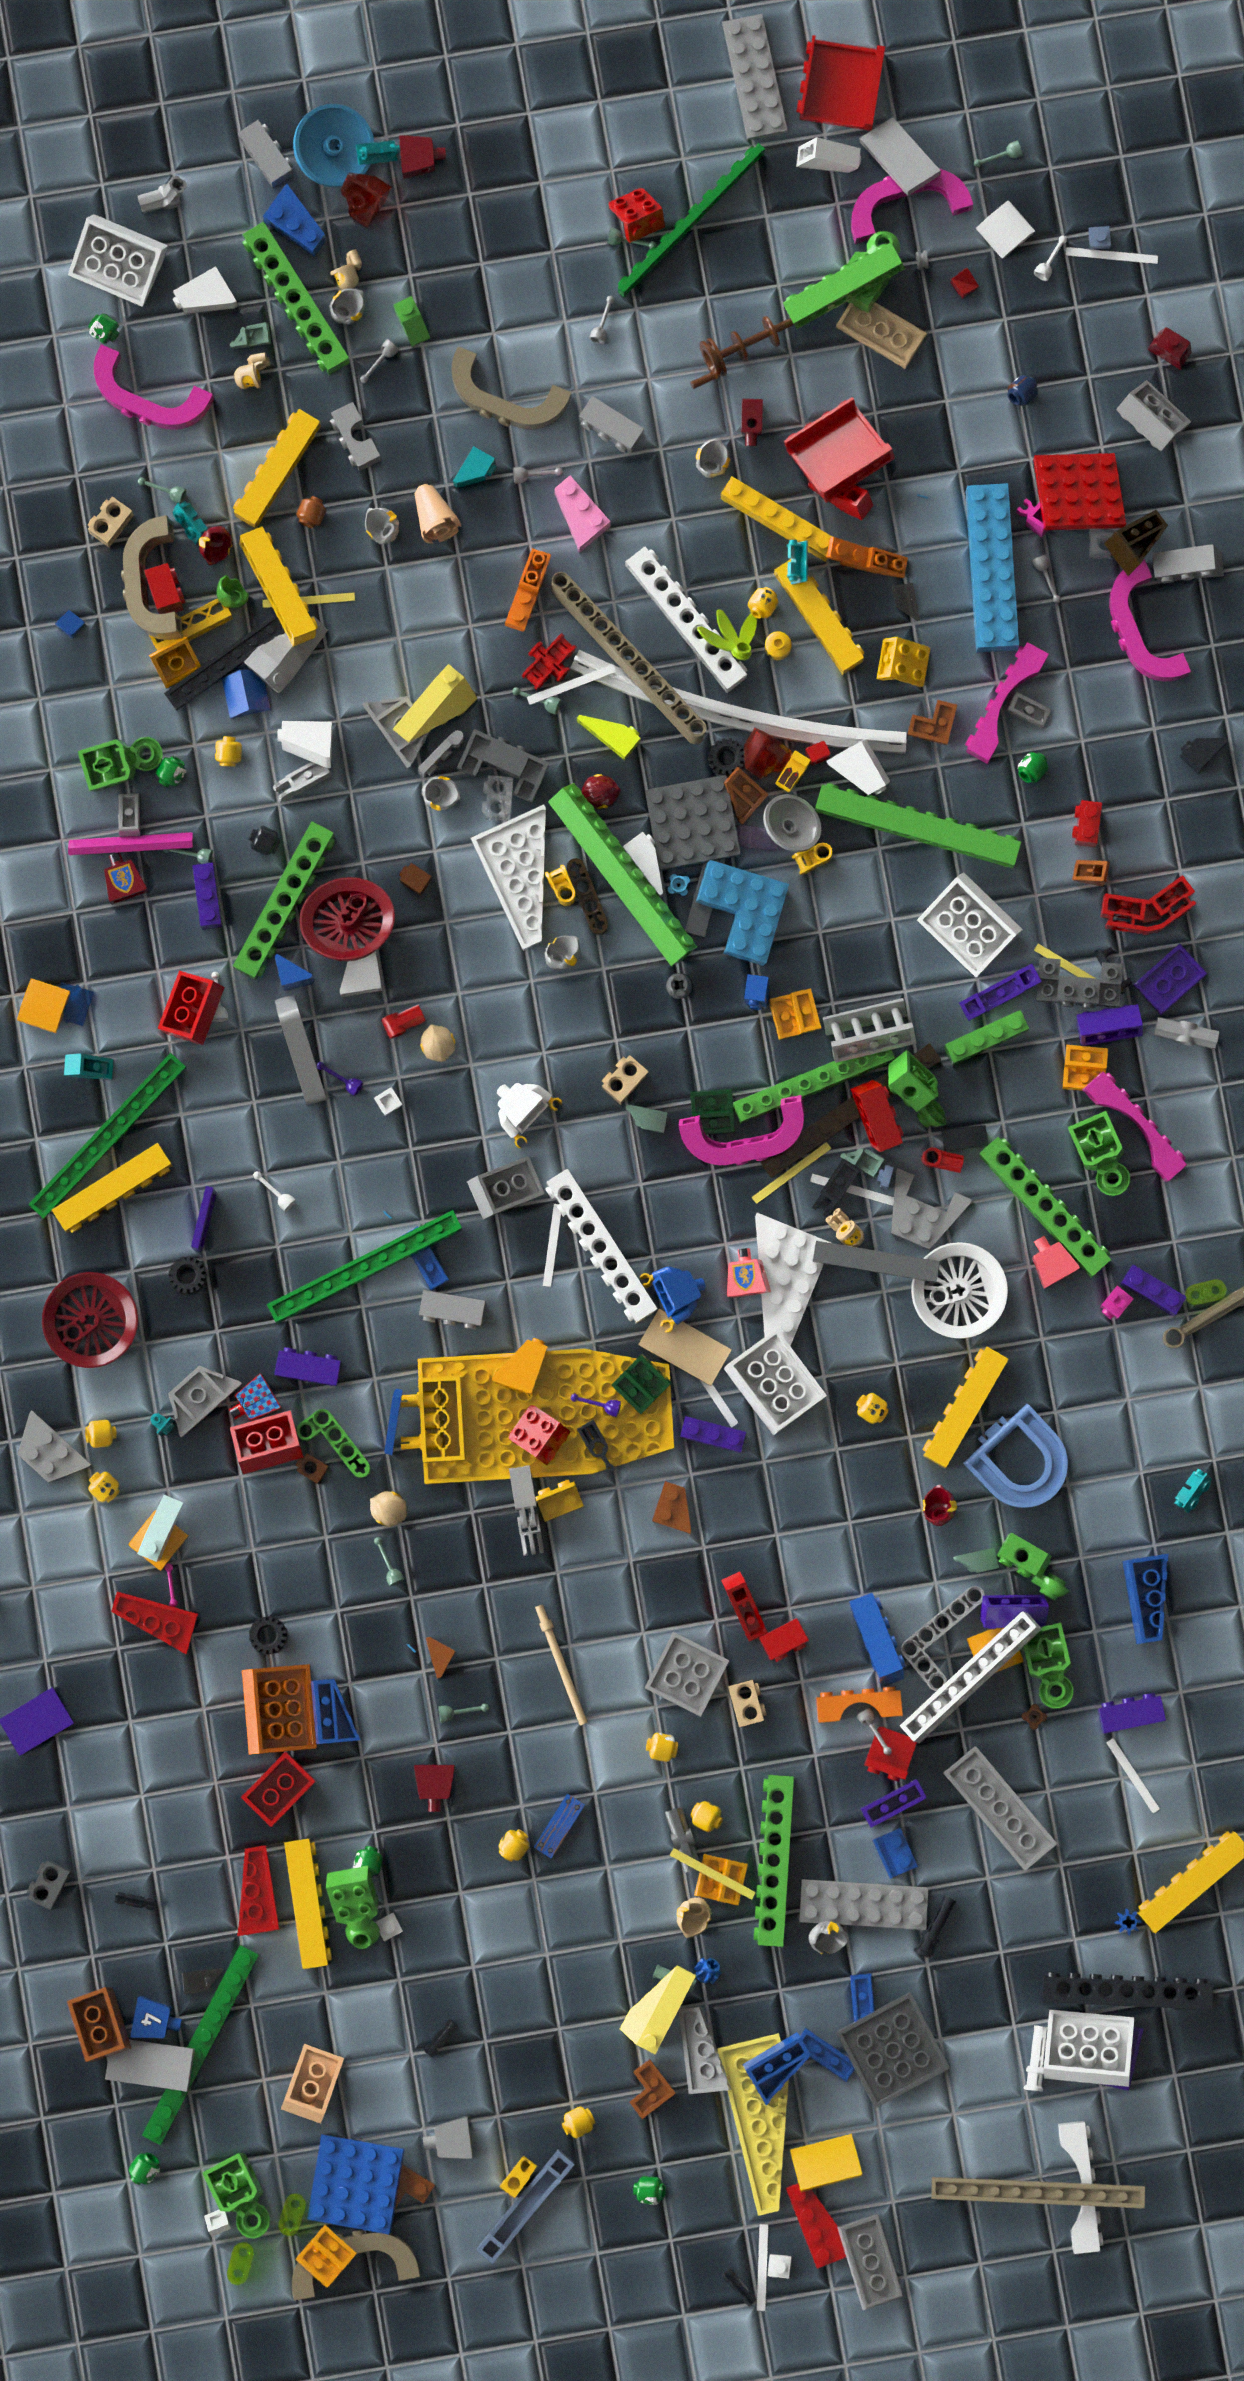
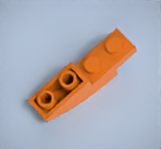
[826,537,908,578]
[505,548,551,632]

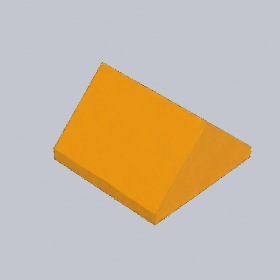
[149,636,201,688]

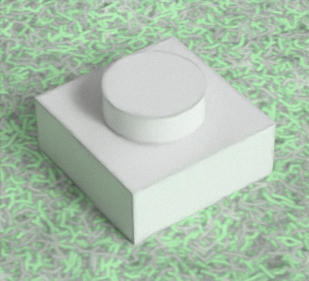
[374,1087,403,1116]
[375,1912,403,1941]
[205,2210,231,2237]
[768,2254,791,2279]

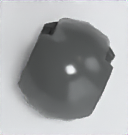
[666,973,692,999]

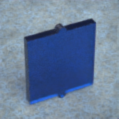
[59,982,94,1026]

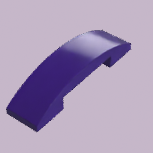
[959,963,1042,1021]

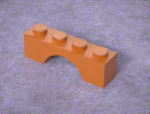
[816,1687,903,1723]

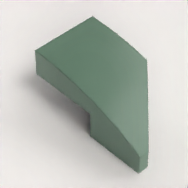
[230,322,271,349]
[626,1105,667,1133]
[840,1148,885,1178]
[953,1548,999,1573]

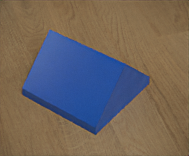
[222,670,271,719]
[275,954,315,991]

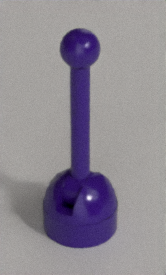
[317,1062,363,1096]
[570,1394,621,1418]

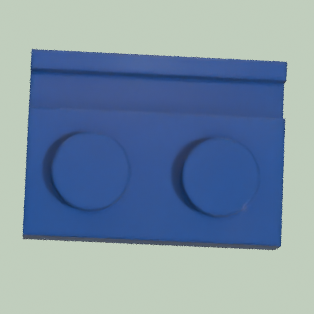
[873,1828,918,1879]

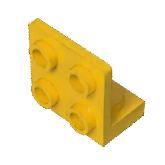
[876,637,930,687]
[535,1479,584,1522]

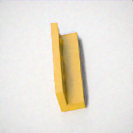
[149,599,233,651]

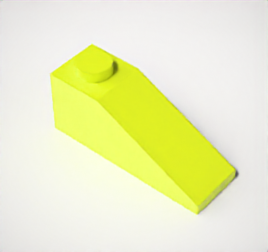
[577,715,641,760]

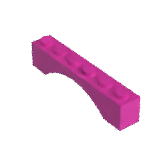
[965,642,1049,764]
[1082,1072,1187,1182]

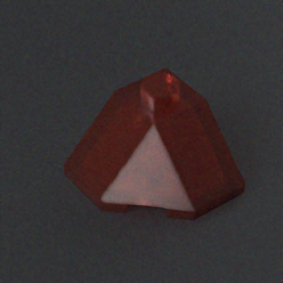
[341,172,392,227]
[744,728,794,779]

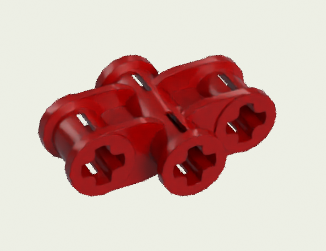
[522,633,577,690]

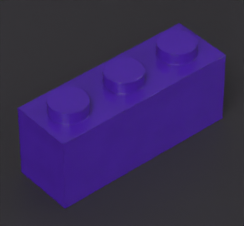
[192,862,223,930]
[1076,1004,1143,1046]
[1120,1265,1186,1317]
[274,1347,342,1387]
[680,1416,746,1454]
[980,1595,1049,1629]
[1097,1692,1166,1733]
[860,1779,927,1828]

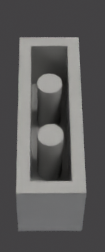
[238,120,294,188]
[579,396,644,454]
[419,1290,486,1330]

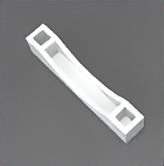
[1058,2121,1103,2254]

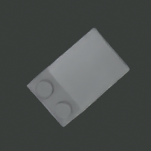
[467,1156,545,1220]

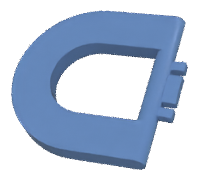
[963,1404,1068,1508]

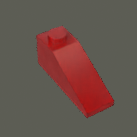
[808,482,874,520]
[721,1572,768,1642]

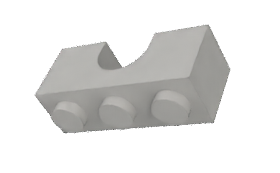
[330,402,381,471]

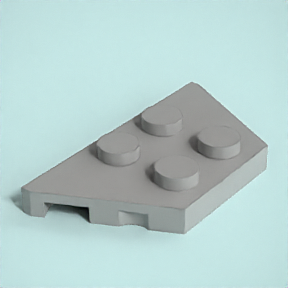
[362,696,431,769]
[168,1366,242,1438]
[18,1411,91,1483]

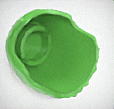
[216,575,249,608]

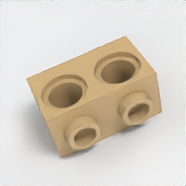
[88,497,134,548]
[602,1055,648,1105]
[728,1680,766,1727]

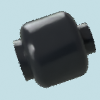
[248,825,281,856]

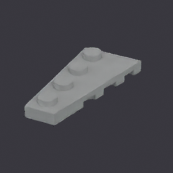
[679,2006,731,2094]

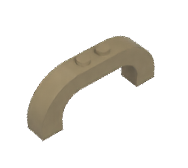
[452,346,572,430]
[121,515,183,640]
[292,2229,421,2301]

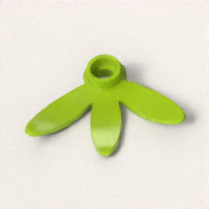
[697,610,757,660]

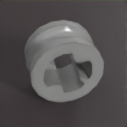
[915,250,929,270]

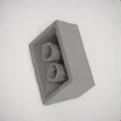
[1116,380,1191,451]

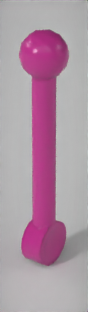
[165,1564,178,1607]

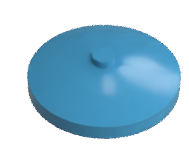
[293,104,374,187]

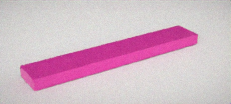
[68,832,193,855]

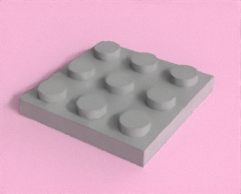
[645,1632,729,1717]

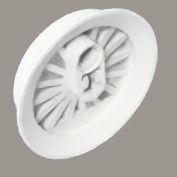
[911,1242,1008,1338]

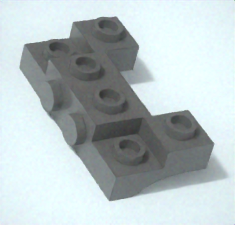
[457,729,549,803]
[1036,958,1123,1009]

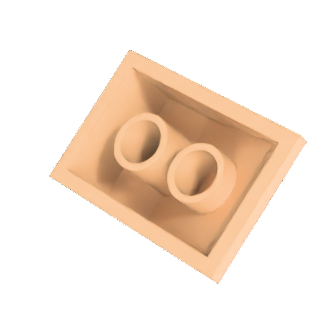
[281,2044,344,2124]

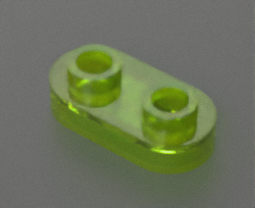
[1185,1279,1227,1306]
[278,2193,306,2236]
[227,2242,254,2285]

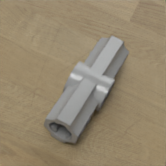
[1154,1017,1219,1049]

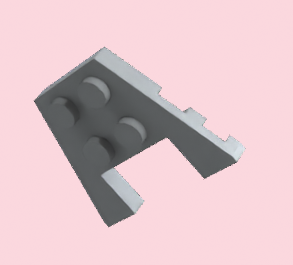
[891,1168,972,1250]

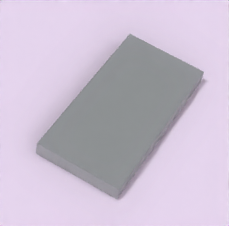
[860,117,941,196]
[105,2039,195,2092]
[837,2214,903,2310]

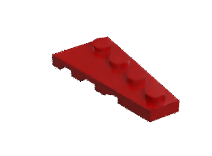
[111,1592,198,1655]
[237,1845,279,1936]
[786,2183,846,2269]

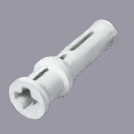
[1024,2026,1048,2092]

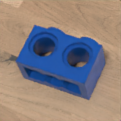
[744,974,770,1010]

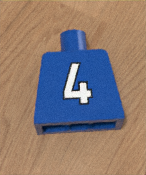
[130,1996,182,2038]

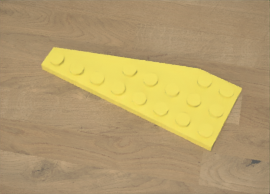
[717,2033,789,2216]

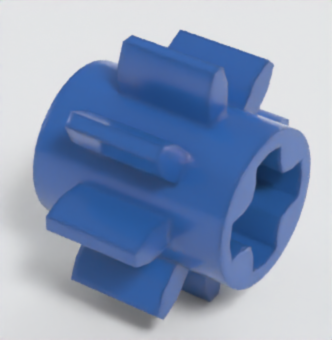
[1114,1909,1142,1935]
[694,1957,722,1984]

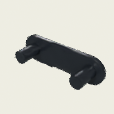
[1095,947,1132,994]

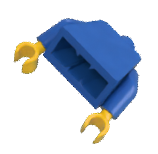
[640,1266,706,1333]

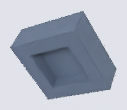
[1088,226,1111,250]
[877,1165,894,1189]

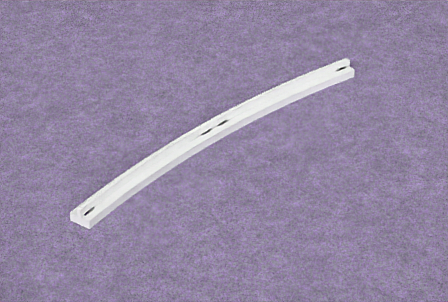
[570,650,907,754]

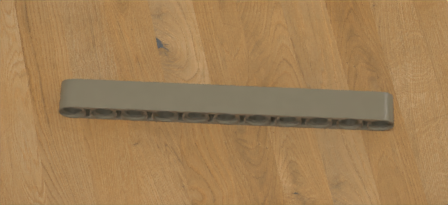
[551,572,707,744]

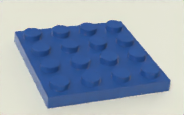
[307,2134,405,2234]

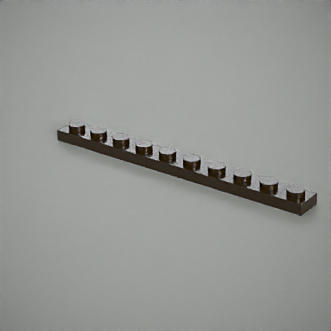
[759,1043,941,1178]

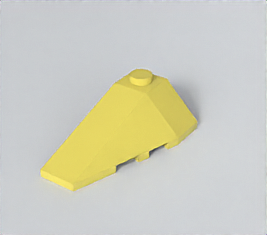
[393,664,477,743]
[620,1965,696,2054]

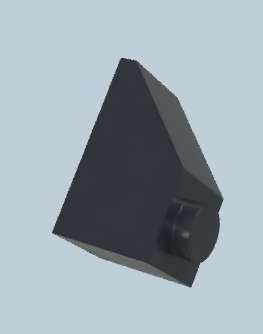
[1180,738,1228,774]

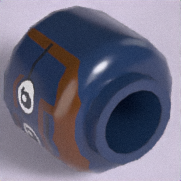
[1007,375,1038,406]

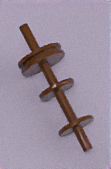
[690,316,793,389]

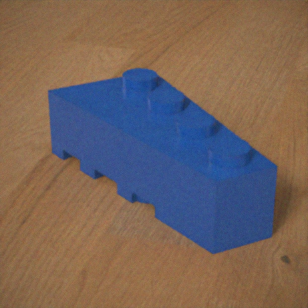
[1122,1554,1169,1645]
[849,1592,906,1688]

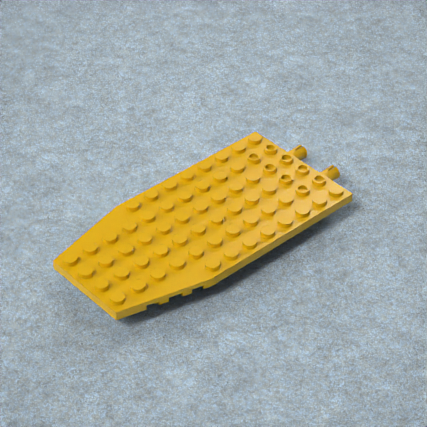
[401,1349,674,1484]

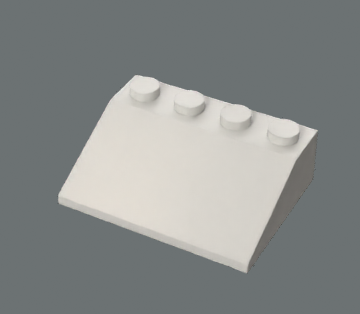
[68,214,168,307]
[917,872,1023,977]
[724,1329,827,1436]
[1044,2010,1134,2087]

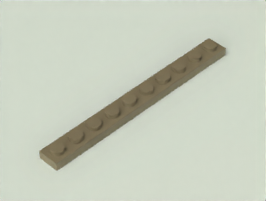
[931,2177,1145,2208]

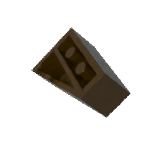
[1104,510,1168,576]

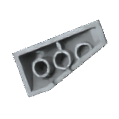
[244,616,328,693]

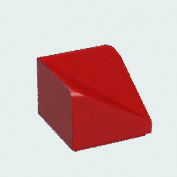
[950,268,979,299]
[805,741,831,766]

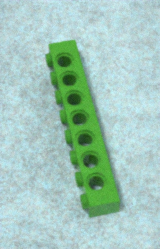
[242,221,350,375]
[233,821,336,980]
[733,1050,895,1124]
[978,1137,1111,1278]
[754,1775,794,1947]

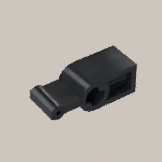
[577,1420,614,1474]

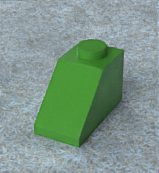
[393,296,430,347]

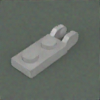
[418,730,464,778]
[273,762,332,802]

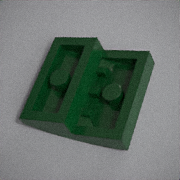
[690,1088,735,1134]
[611,1354,672,1414]

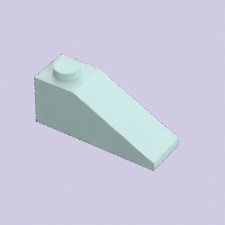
[137,1495,183,1562]

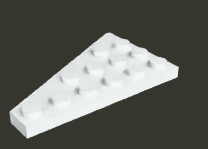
[471,805,546,950]
[755,1213,831,1346]

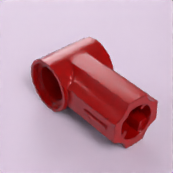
[381,1005,426,1039]
[921,1147,964,1173]

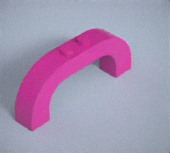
[851,169,973,244]
[94,344,214,430]
[1109,558,1191,682]
[679,1095,804,1165]

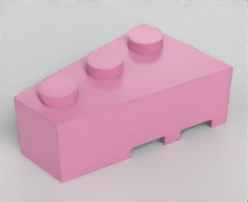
[555,476,610,553]

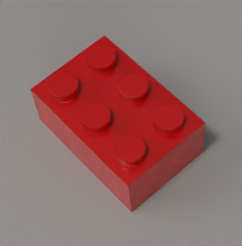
[158,971,225,1045]
[850,1080,904,1152]
[230,1411,304,1475]
[241,1752,317,1827]

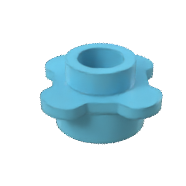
[668,874,690,896]

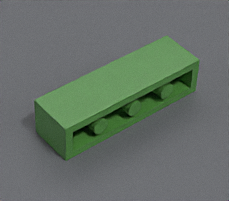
[944,1010,1029,1066]

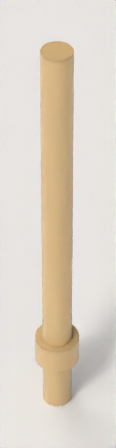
[535,1604,588,1725]

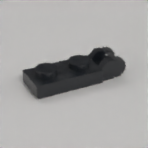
[812,1159,860,1218]

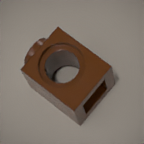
[399,863,432,896]
[295,1453,329,1485]

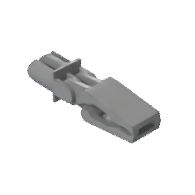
[509,1465,544,1556]

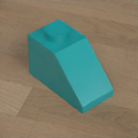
[453,446,497,488]
[64,1053,113,1080]

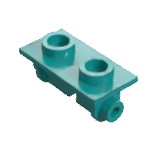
[356,140,400,165]
[172,501,208,545]
[787,540,808,584]
[151,1413,175,1436]
[1174,1469,1212,1513]

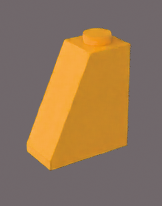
[492,1338,548,1396]

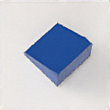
[55,610,85,639]

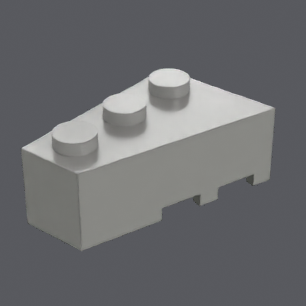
[1152,544,1224,583]

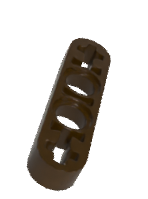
[566,858,608,935]

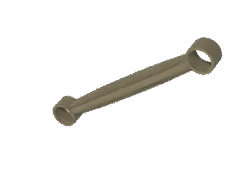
[1162,1286,1244,1349]

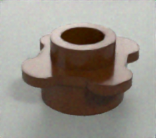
[1022,1704,1047,1730]

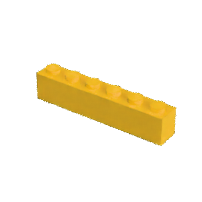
[233,409,321,529]
[721,477,832,562]
[239,526,318,647]
[774,559,865,675]
[52,1143,172,1233]
[922,1347,1008,1468]
[1137,1831,1244,1933]
[284,1838,332,1969]

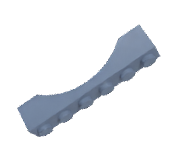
[476,2149,575,2264]

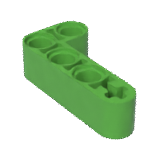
[296,1409,371,1478]

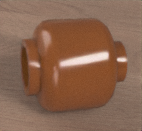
[296,496,326,528]

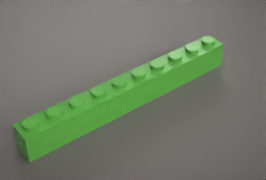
[548,783,697,966]
[815,783,1021,869]

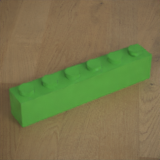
[783,242,905,329]

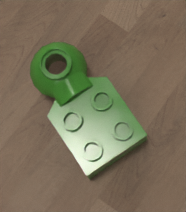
[847,231,900,313]
[78,737,163,792]
[888,1050,946,1128]
[1068,1111,1130,1196]
[996,1533,1070,1601]
[1023,1623,1074,1709]
[326,1865,380,1949]
[202,2153,270,2238]

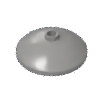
[763,794,821,852]

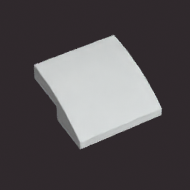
[976,201,1035,259]

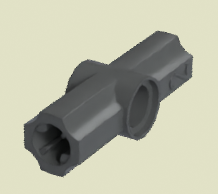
[665,1807,699,1873]

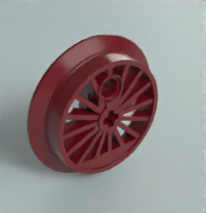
[300,877,395,961]
[42,1272,138,1368]

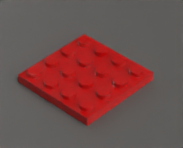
[1033,453,1126,530]

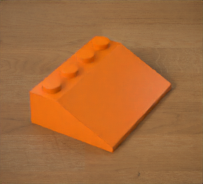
[242,1664,317,1754]

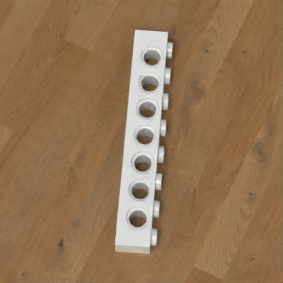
[626,547,747,693]
[545,1169,657,1324]
[900,1611,1042,1743]

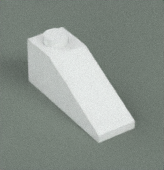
[623,832,663,898]

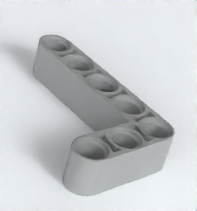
[275,994,327,1106]
[900,1586,985,1691]

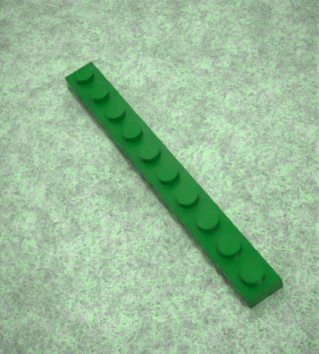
[618,143,765,298]
[28,1053,186,1219]
[267,1210,463,1324]
[142,1945,259,2145]

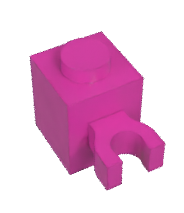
[1016,498,1048,538]
[1100,1286,1134,1319]

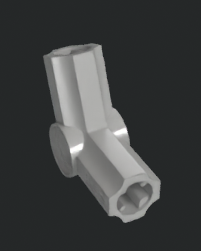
[138,176,187,214]

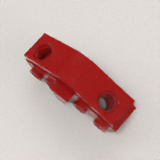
[1100,875,1196,935]

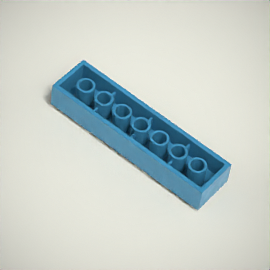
[965,483,1019,653]

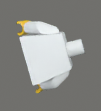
[497,1083,562,1148]

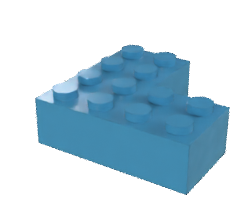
[695,860,789,966]

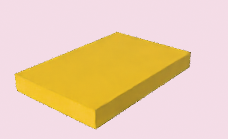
[790,2134,863,2192]

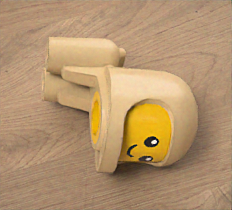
[330,249,362,290]
[234,352,270,389]
[825,1208,864,1247]

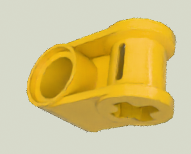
[792,843,833,875]
[544,864,576,906]

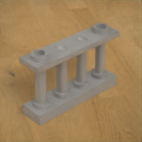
[823,998,916,1063]

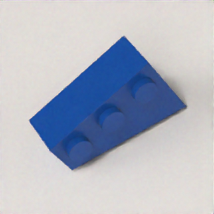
[263,184,326,257]
[311,1679,361,1745]
[742,2032,811,2106]

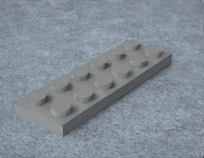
[722,14,787,141]
[943,1746,1057,1871]
[799,1879,928,1930]

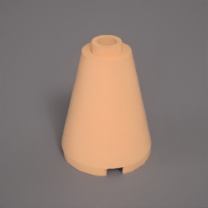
[415,484,461,544]

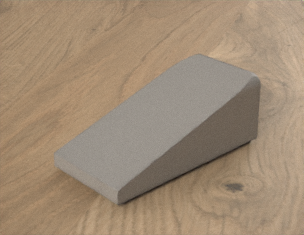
[1003,691,1052,728]
[119,793,141,837]

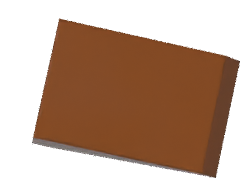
[1072,860,1110,887]
[425,1637,456,1679]

